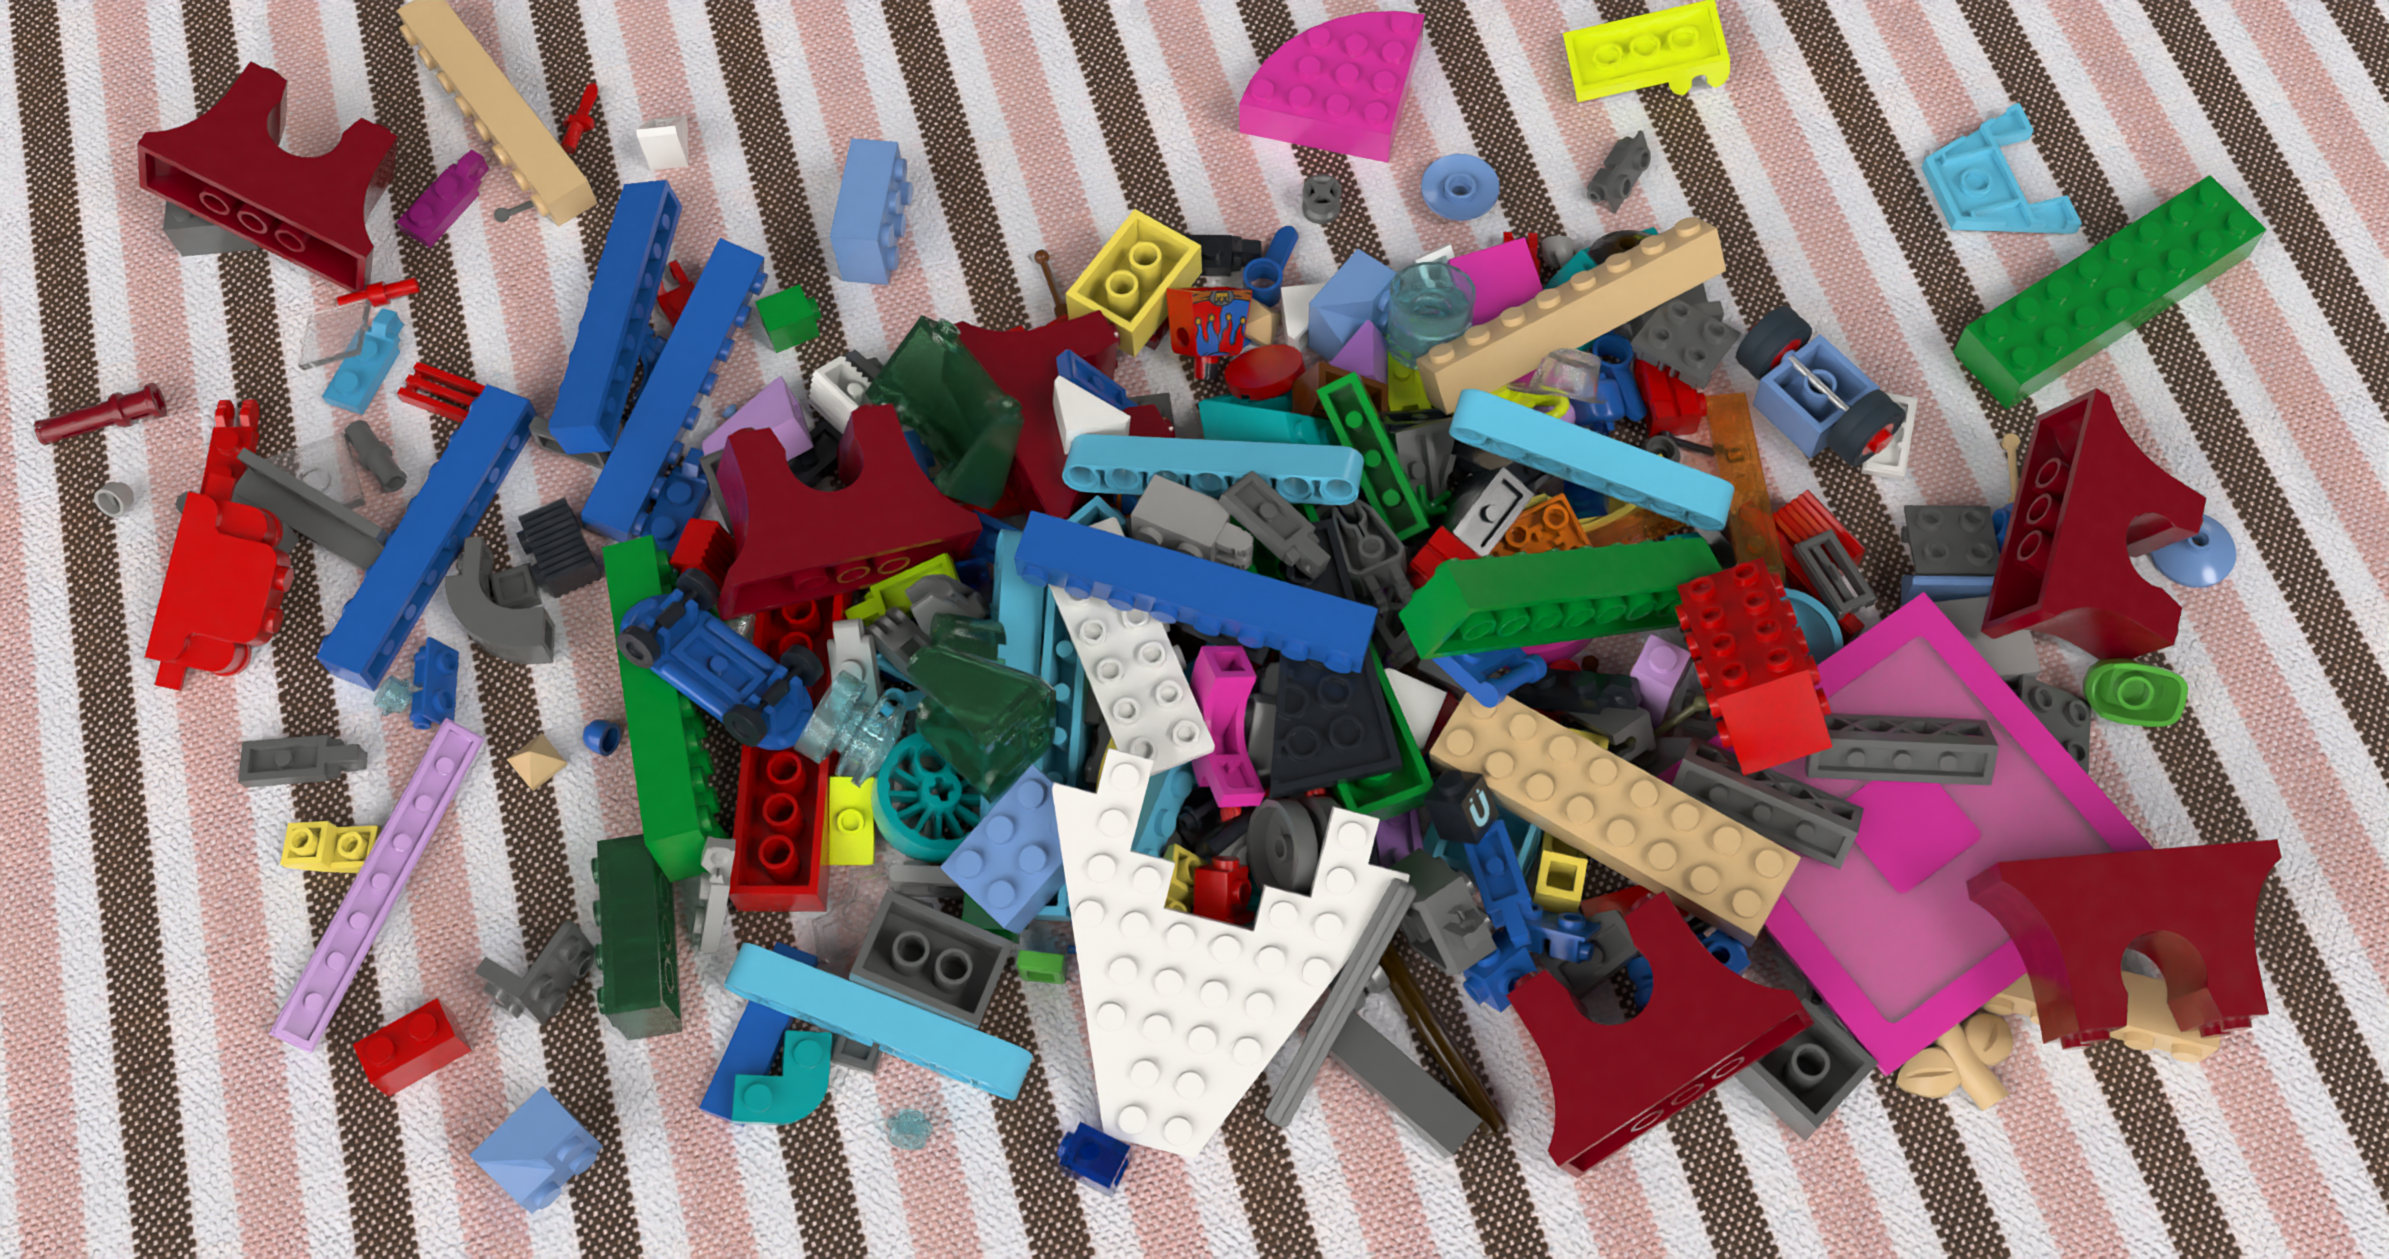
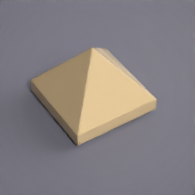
[1245,298,1282,346]
[507,733,568,791]

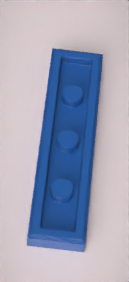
[699,942,820,1128]

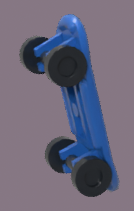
[617,568,824,750]

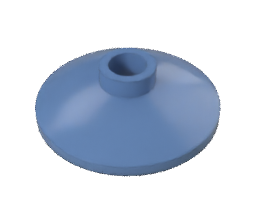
[1421,154,1499,221]
[2150,514,2236,588]

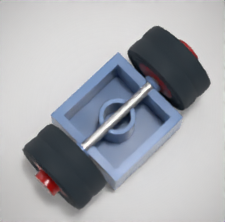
[1736,305,1905,467]

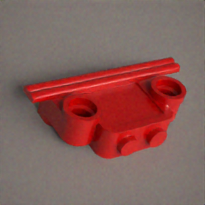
[144,473,294,691]

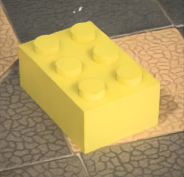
[1065,209,1202,358]

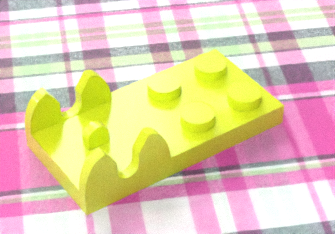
[1563,0,1730,103]

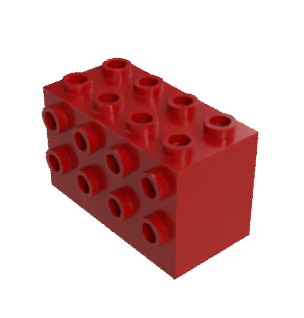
[1674,557,1833,776]

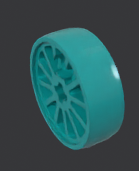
[871,729,984,864]

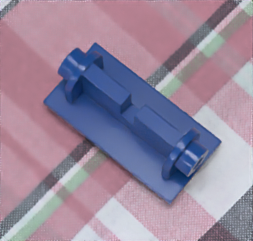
[409,637,459,730]
[1502,903,1601,964]

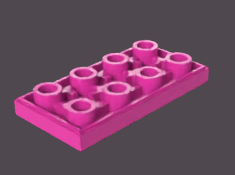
[1447,237,1575,394]

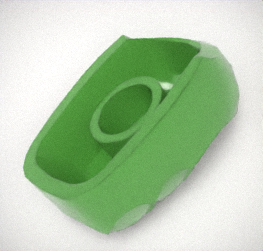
[2083,658,2188,727]

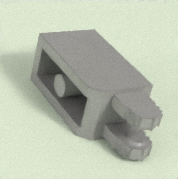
[1131,474,1254,571]

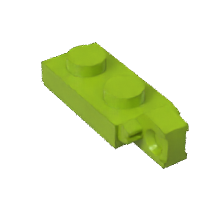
[845,553,960,627]

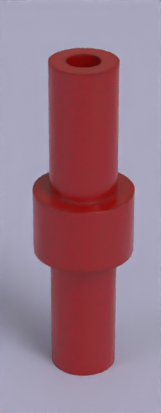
[337,277,420,312]

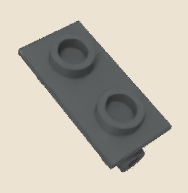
[1587,130,1651,214]

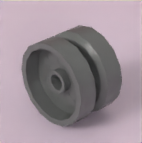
[1247,795,1342,896]

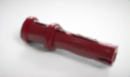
[34,382,167,446]

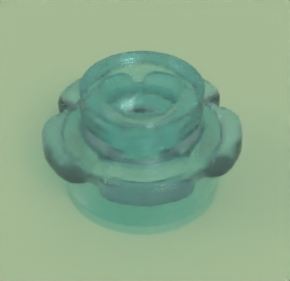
[373,675,413,716]
[887,1109,933,1150]

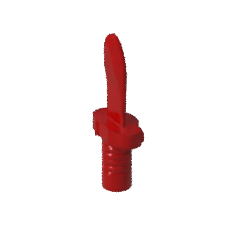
[560,83,598,153]

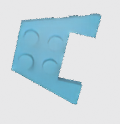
[1921,103,2082,234]

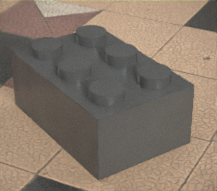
[849,889,1014,1030]

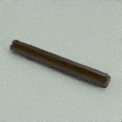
[1378,942,1506,1139]

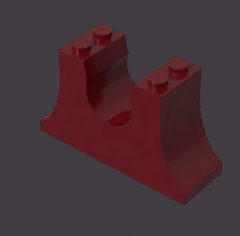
[137,61,398,293]
[948,310,1175,521]
[1980,388,2207,660]
[716,403,983,621]
[1966,839,2282,1050]
[1506,890,1815,1178]

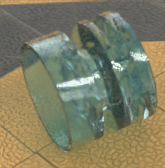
[1386,262,1476,371]
[794,669,908,789]

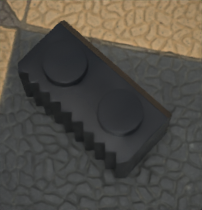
[516,497,602,598]

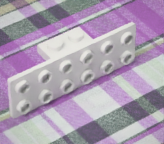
[1048,517,1215,776]

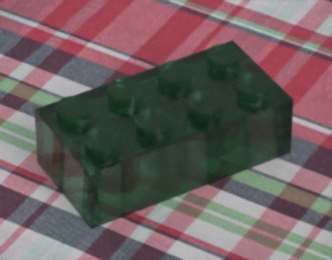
[591,834,682,1041]

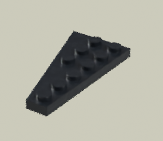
[1269,518,1403,800]

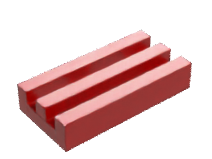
[397,362,485,423]

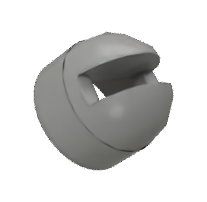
[1541,236,1574,269]
[94,482,134,517]

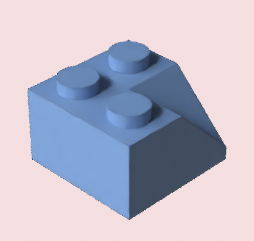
[1308,249,1398,362]
[470,1086,603,1214]

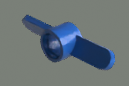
[1242,226,1299,349]
[1588,329,1647,422]

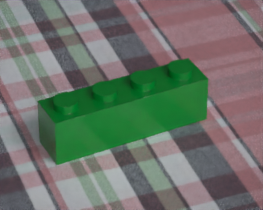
[1316,371,1433,543]

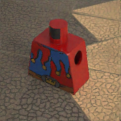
[1166,286,1252,380]

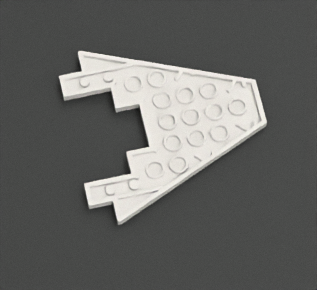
[1052,748,1410,1158]

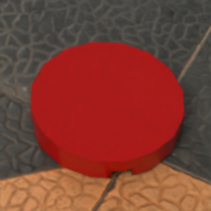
[1225,344,1306,401]

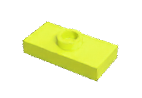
[829,775,875,865]

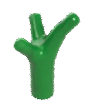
[1407,484,1451,545]

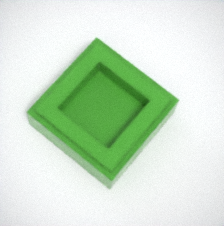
[1017,950,1068,985]

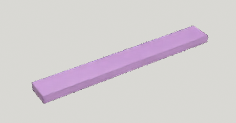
[268,718,485,1054]

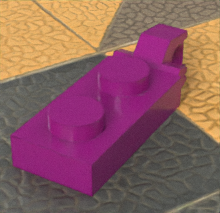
[396,149,490,248]

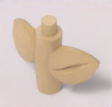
[1896,1014,2013,1111]

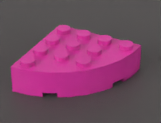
[1239,11,1425,163]

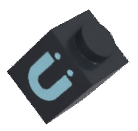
[1423,769,1499,845]

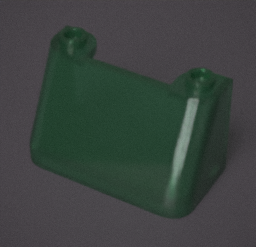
[865,315,1025,510]
[907,644,1056,804]

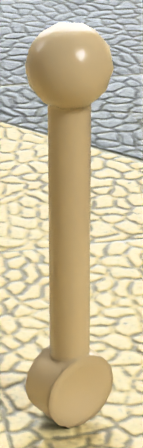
[2001,433,2020,503]

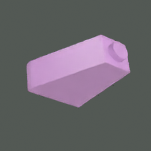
[701,376,814,468]
[1630,634,1693,729]

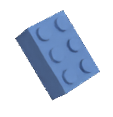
[830,138,913,285]
[940,764,1066,935]

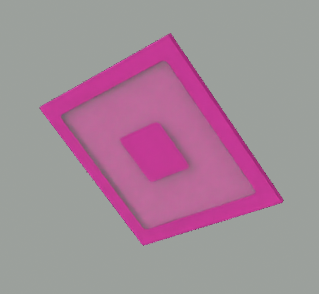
[1656,592,2154,1077]

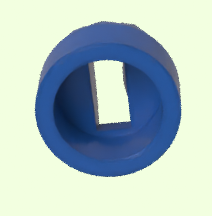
[582,719,621,756]

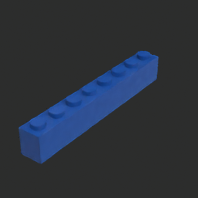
[548,179,683,455]
[581,238,768,543]
[316,384,538,692]
[1014,510,1378,673]

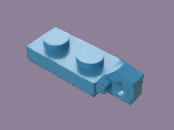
[322,308,404,415]

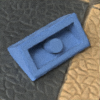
[1901,575,1994,606]

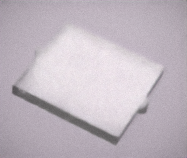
[298,298,371,370]

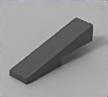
[1305,1010,1483,1158]

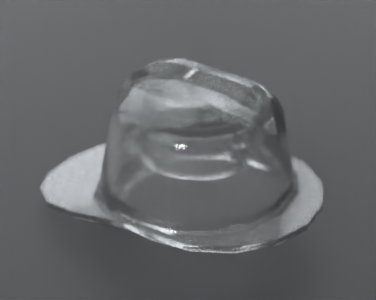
[1506,348,1607,404]

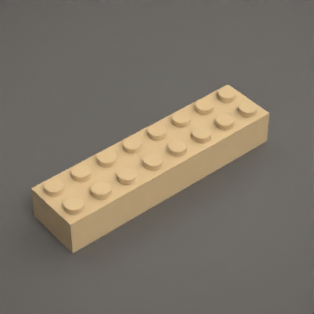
[1429,692,1801,948]

